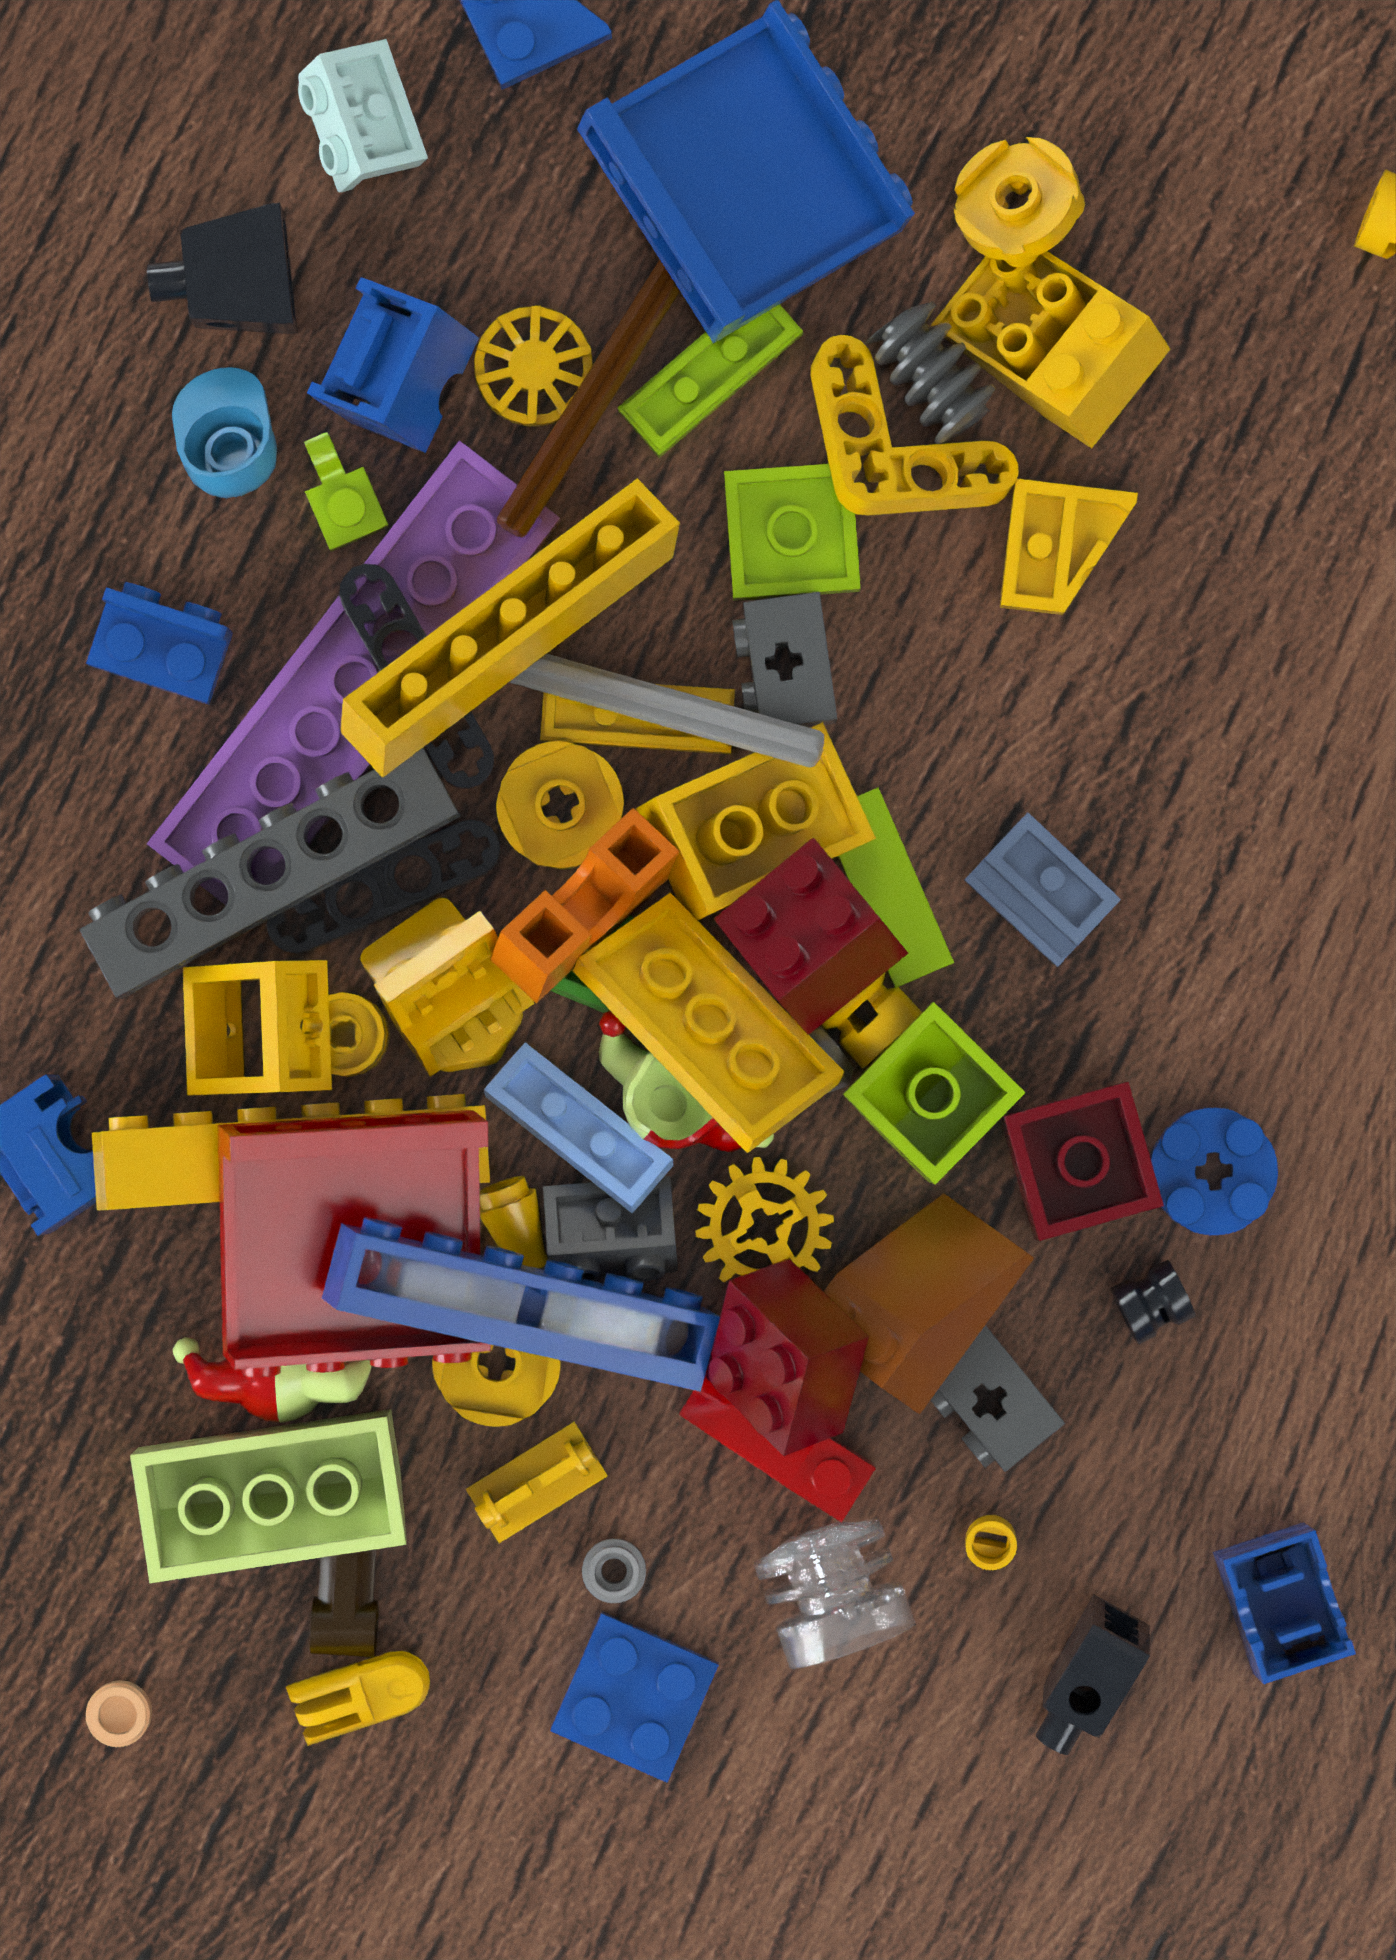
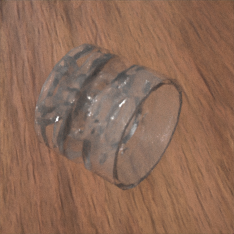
[753,1518,916,1669]

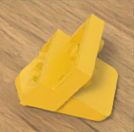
[361,898,534,1077]

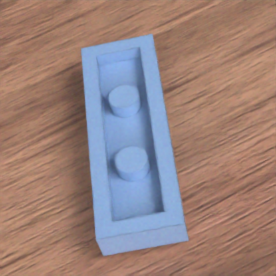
[484,1042,673,1213]

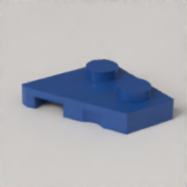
[460,0,612,90]

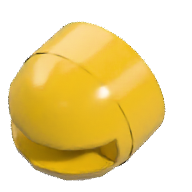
[965,1515,1017,1570]

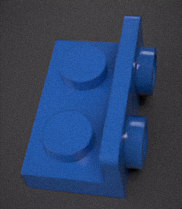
[86,582,233,705]

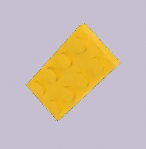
[573,893,845,1153]

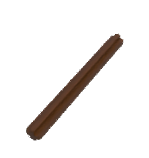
[497,259,680,538]

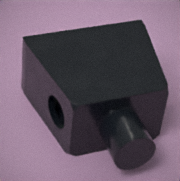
[147,202,298,334]
[1035,1594,1150,1755]

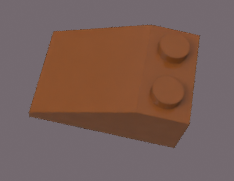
[824,1193,1034,1414]

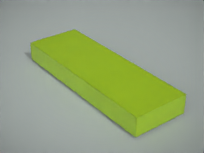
[618,304,803,458]
[838,787,954,988]

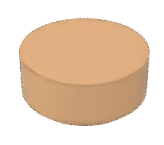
[86,1680,152,1747]

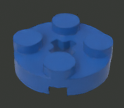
[1150,1108,1278,1235]

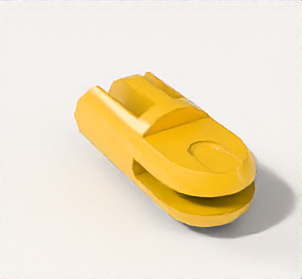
[286,1651,430,1746]

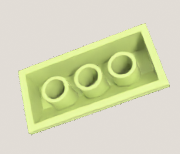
[130,1409,407,1583]

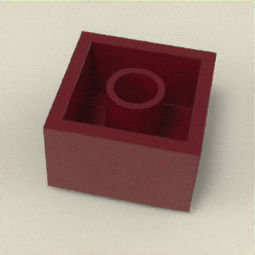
[714,837,909,1035]
[1000,1081,1164,1241]
[706,1258,869,1456]

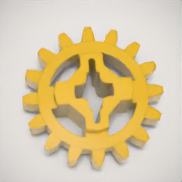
[695,1157,834,1282]

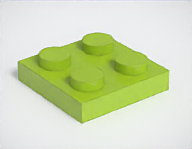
[724,464,861,601]

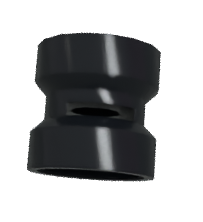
[1110,1260,1196,1345]

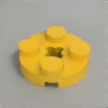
[954,137,1085,267]
[496,741,624,869]
[432,1345,561,1427]

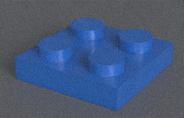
[550,1611,719,1783]

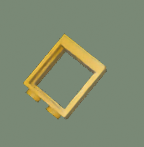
[183,960,332,1095]

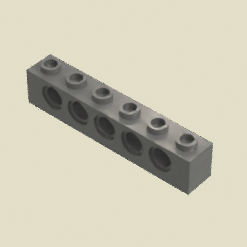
[79,747,461,999]

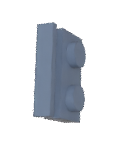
[964,812,1121,967]

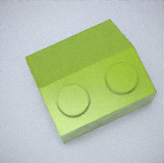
[843,1002,1026,1185]

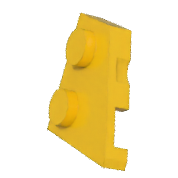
[1000,479,1138,615]

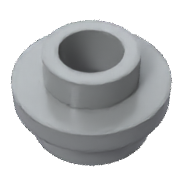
[582,1538,646,1603]

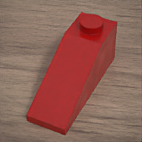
[679,1368,876,1523]

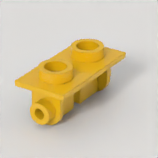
[466,1421,608,1543]

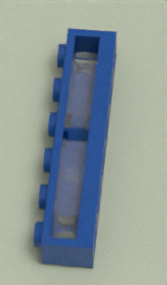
[321,1217,720,1392]

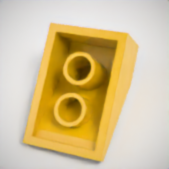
[636,722,876,920]

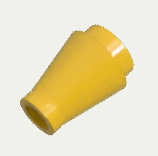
[480,1176,548,1269]

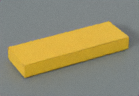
[540,684,735,754]

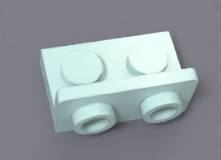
[298,39,428,192]

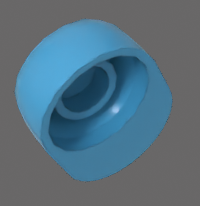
[172,367,277,498]

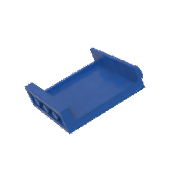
[577,0,915,344]

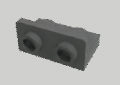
[543,1176,678,1282]

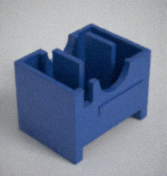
[307,277,479,453]
[0,1074,96,1236]
[1213,1522,1356,1684]

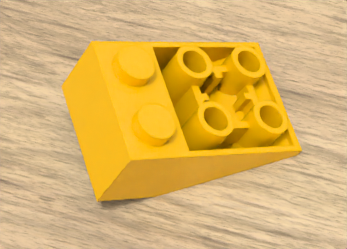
[931,251,1171,449]

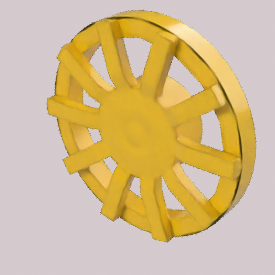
[474,305,593,427]

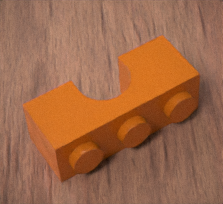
[490,808,680,1004]

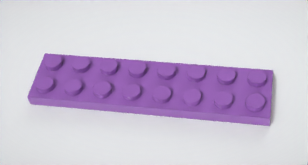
[147,441,561,905]

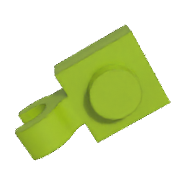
[304,432,389,552]

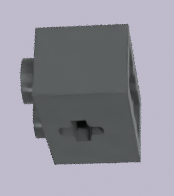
[732,592,838,728]
[930,1325,1065,1472]

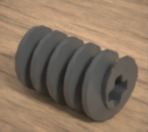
[864,301,996,444]

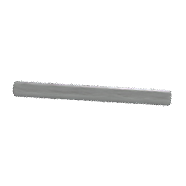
[509,654,824,768]

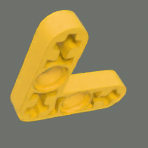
[811,335,1018,516]

